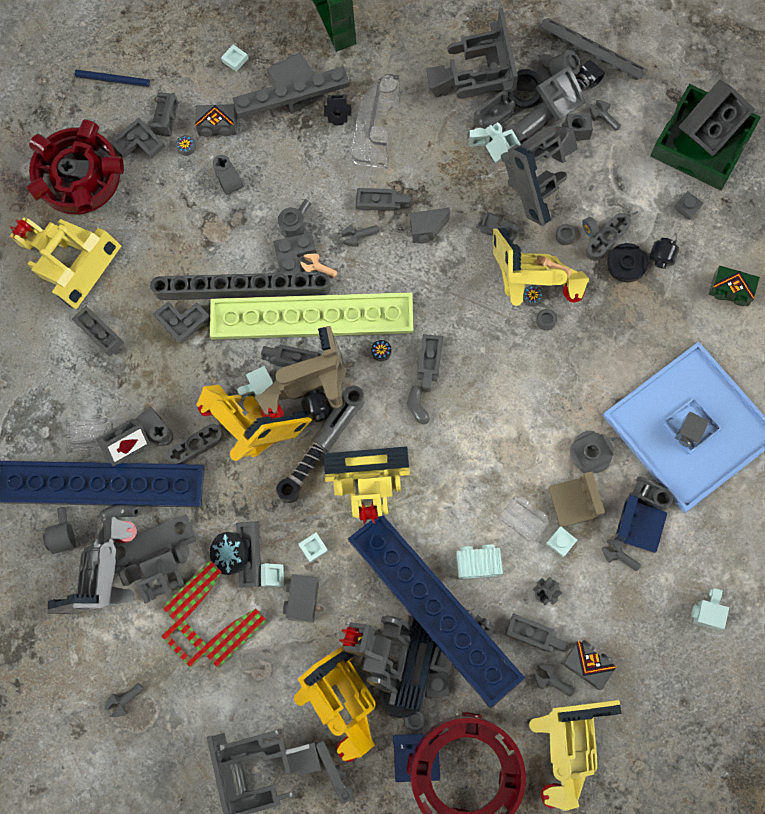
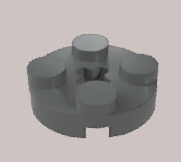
[570,431,614,474]

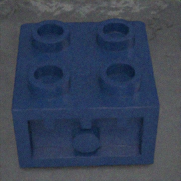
[614,495,667,553]
[393,734,440,782]

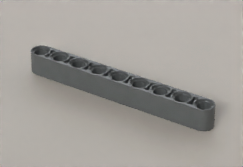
[150,272,331,300]

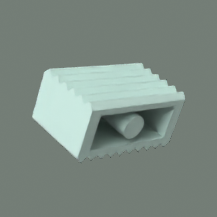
[456,544,503,579]

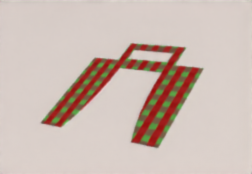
[161,560,267,668]

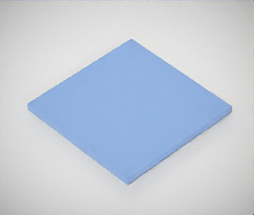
[602,341,765,514]

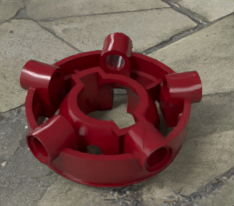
[26,119,124,215]

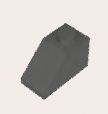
[410,208,450,244]

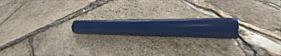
[75,69,150,87]

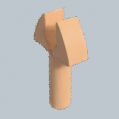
[300,254,337,278]
[535,255,572,277]

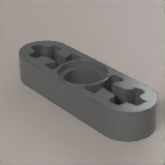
[586,213,631,261]
[167,424,224,464]

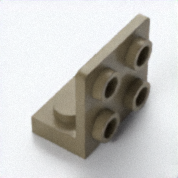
[548,471,605,527]

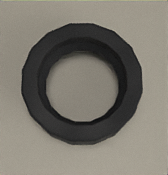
[507,69,543,108]

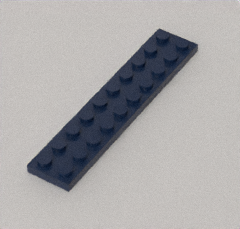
[0,461,205,508]
[348,514,525,709]

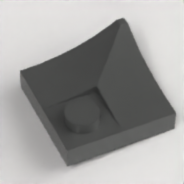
[536,66,586,121]

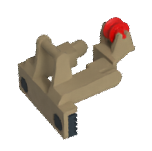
[255,326,347,419]

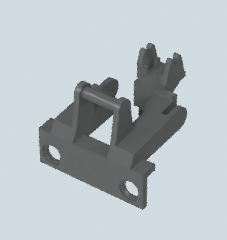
[426,7,518,99]
[113,514,196,604]
[207,729,321,814]

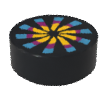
[371,340,392,362]

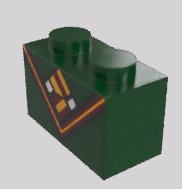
[708,265,760,306]

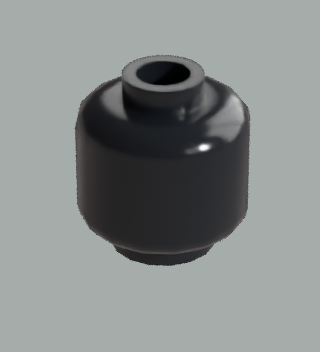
[650,237,679,269]
[301,390,331,422]

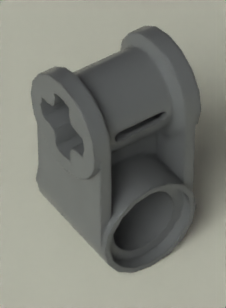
[213,155,244,195]
[58,158,89,182]
[135,406,173,446]
[629,476,673,511]

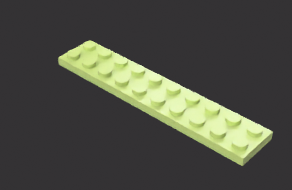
[210,293,414,340]

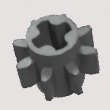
[533,577,562,606]

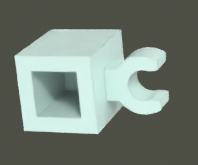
[485,122,521,163]
[237,366,273,400]
[691,588,729,631]

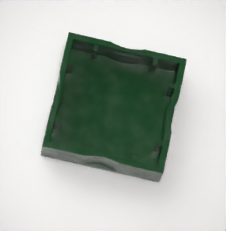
[312,0,357,52]
[650,84,761,190]

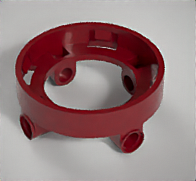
[407,712,526,814]

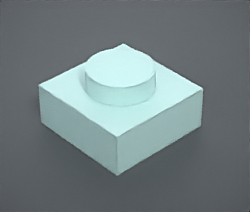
[221,45,248,72]
[469,128,490,147]
[546,526,577,557]
[299,532,328,563]
[261,563,284,587]

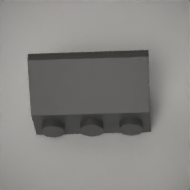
[679,79,755,156]

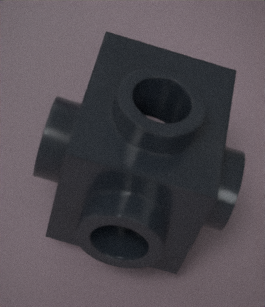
[324,94,352,126]

